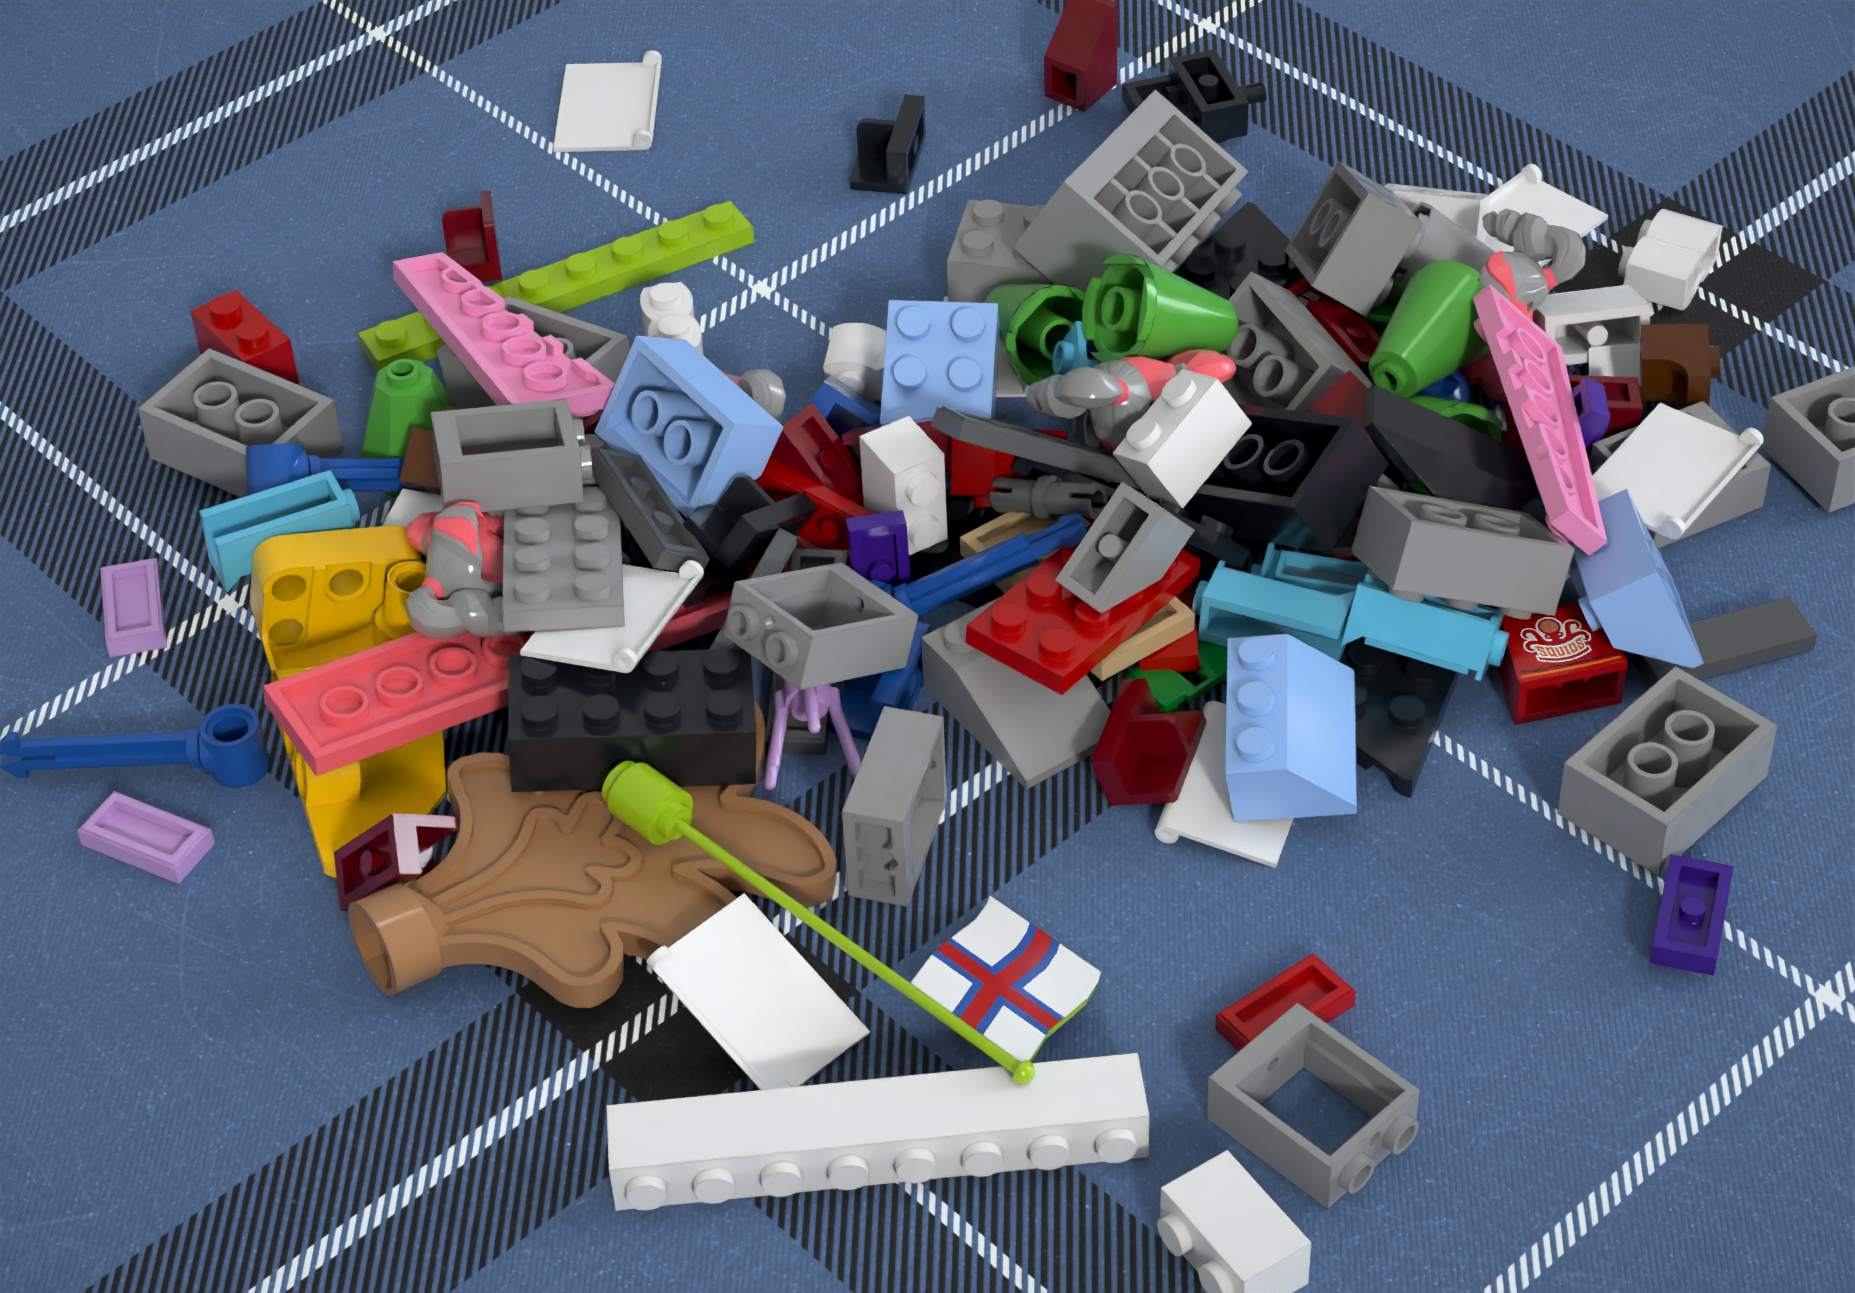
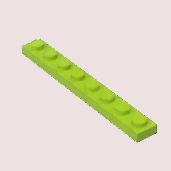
[358,201,754,372]

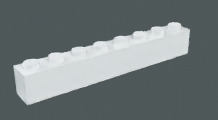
[606,1053,1149,1211]

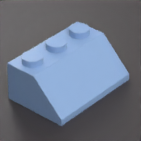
[594,335,784,518]
[1568,489,1704,668]
[1225,634,1357,822]

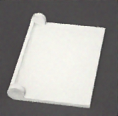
[553,50,662,152]
[1485,164,1608,267]
[1592,403,1764,539]
[520,560,704,673]
[1155,701,1293,868]
[646,893,870,1090]

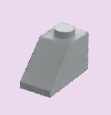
[1055,481,1195,613]

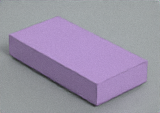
[100,558,167,658]
[77,791,215,884]

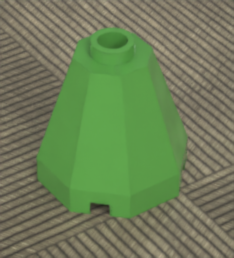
[361,359,458,498]

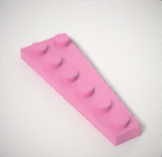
[393,252,615,417]
[1473,283,1607,556]

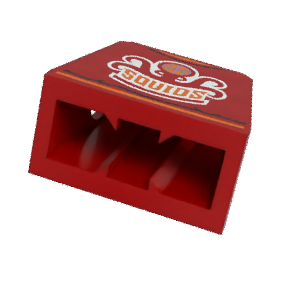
[1498,602,1628,725]

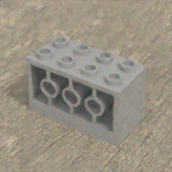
[1012,90,1249,293]

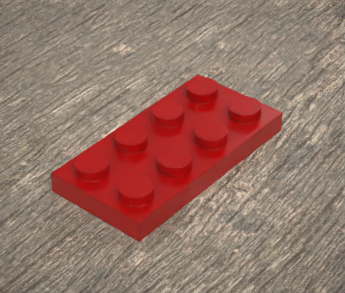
[965,520,1201,695]

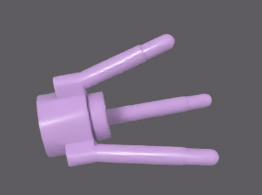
[764,678,861,790]

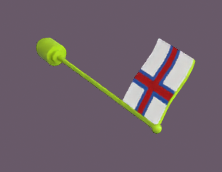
[602,761,1101,1085]

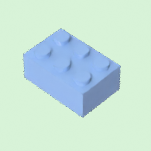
[880,300,1000,479]

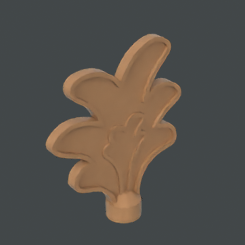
[348,698,837,1008]

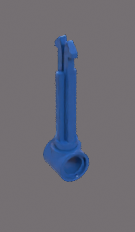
[246,444,426,496]
[861,514,1087,621]
[0,704,270,788]

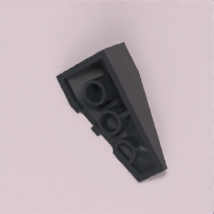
[1364,385,1550,530]

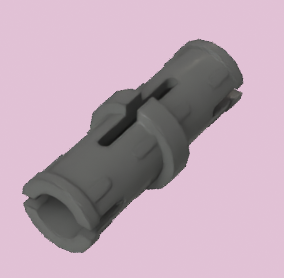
[990,475,1107,521]

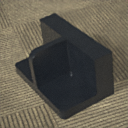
[850,94,926,194]
[683,475,819,572]

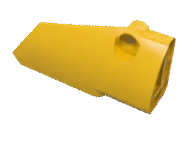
[250,525,446,879]

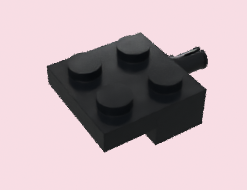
[1122,49,1267,143]

